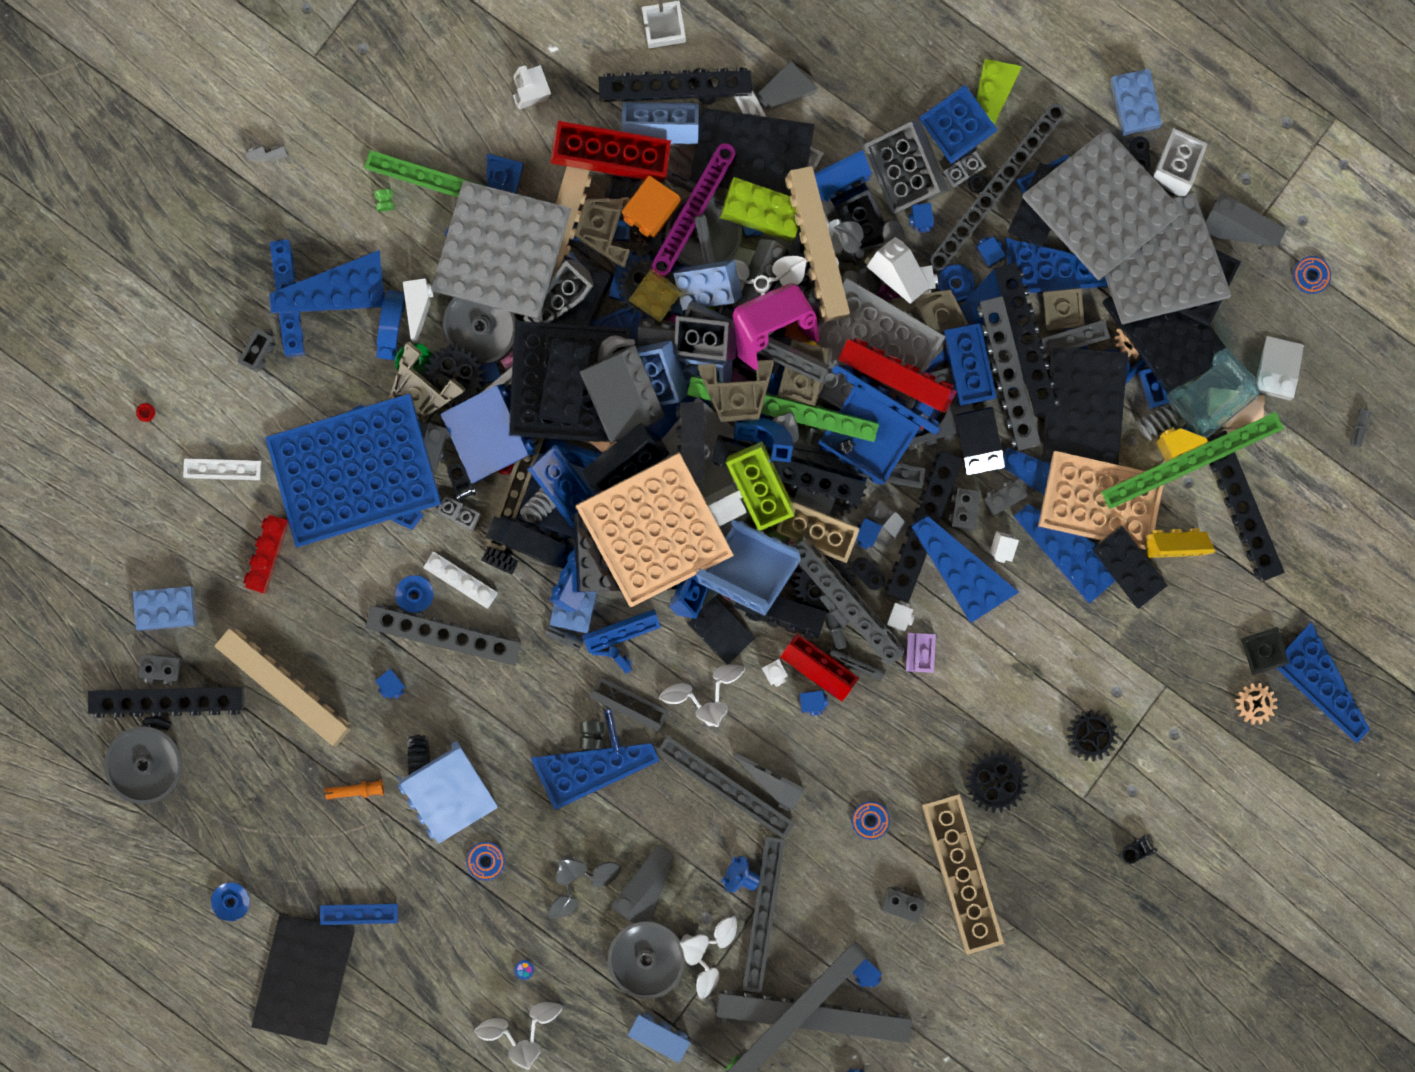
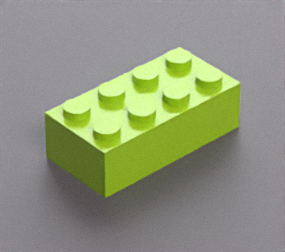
[719,177,799,242]
[726,441,795,531]

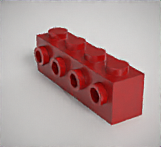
[243,514,289,595]
[780,633,859,702]

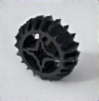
[1066,710,1119,762]
[407,734,430,775]

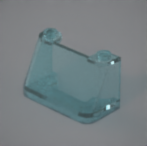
[1166,348,1260,438]

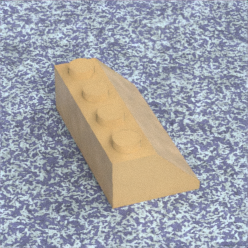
[776,501,860,563]

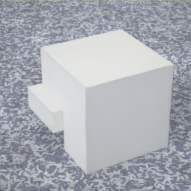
[513,65,551,110]
[705,484,747,526]

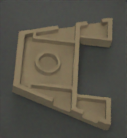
[575,197,631,268]
[891,290,968,359]
[390,341,466,421]
[698,360,774,422]

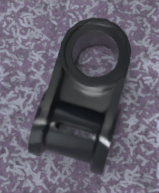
[448,464,477,502]
[1119,833,1158,864]

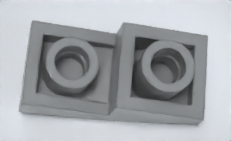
[245,145,288,162]
[943,151,987,188]
[437,495,481,531]

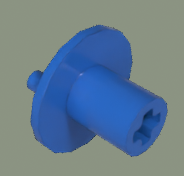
[721,856,760,893]

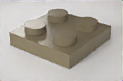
[1043,288,1085,330]

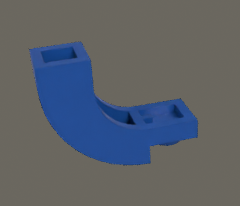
[377,290,405,361]
[734,418,793,462]

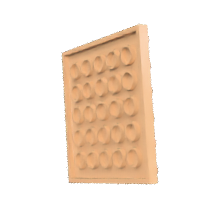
[576,452,734,608]

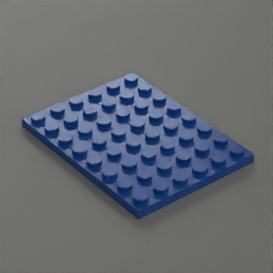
[265,394,442,548]

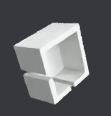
[642,1,686,49]

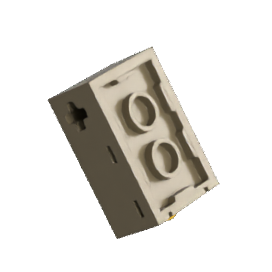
[778,340,832,406]

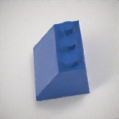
[814,150,872,202]
[669,575,709,619]

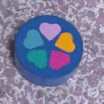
[514,960,534,980]

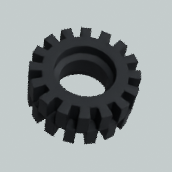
[481,546,519,575]

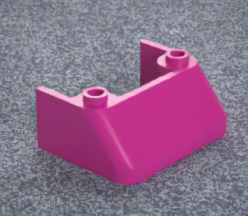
[733,283,819,370]

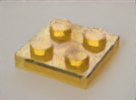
[629,269,682,322]

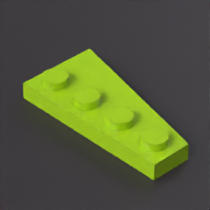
[976,59,1022,124]

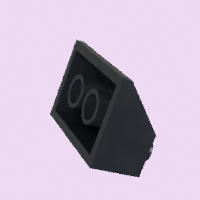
[674,316,737,361]

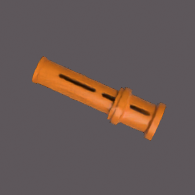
[325,779,384,800]

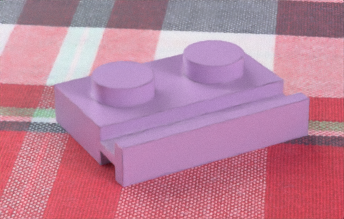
[906,633,936,673]

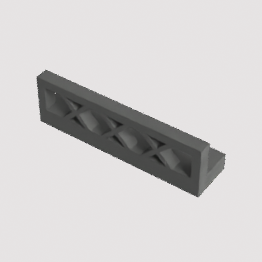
[589,677,669,732]

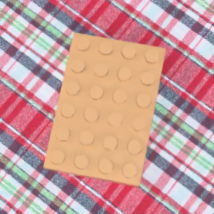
[1038,451,1163,550]

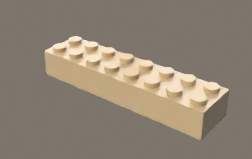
[214,629,351,747]
[921,794,1004,955]

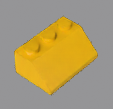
[1156,428,1208,462]
[1146,528,1215,558]

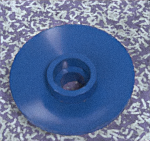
[395,575,434,613]
[211,883,250,921]

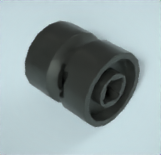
[579,722,604,749]

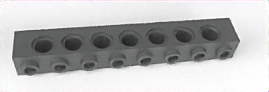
[977,296,1041,451]
[791,534,905,666]
[365,603,521,666]

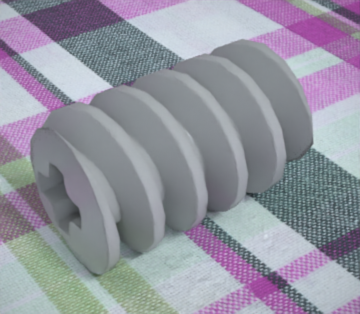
[1136,403,1179,441]
[520,488,556,524]

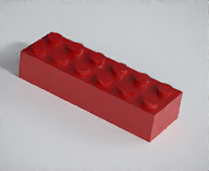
[550,121,671,183]
[838,337,957,412]

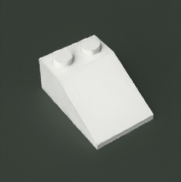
[1152,128,1208,198]
[867,237,930,304]
[403,278,434,343]
[1253,336,1304,400]

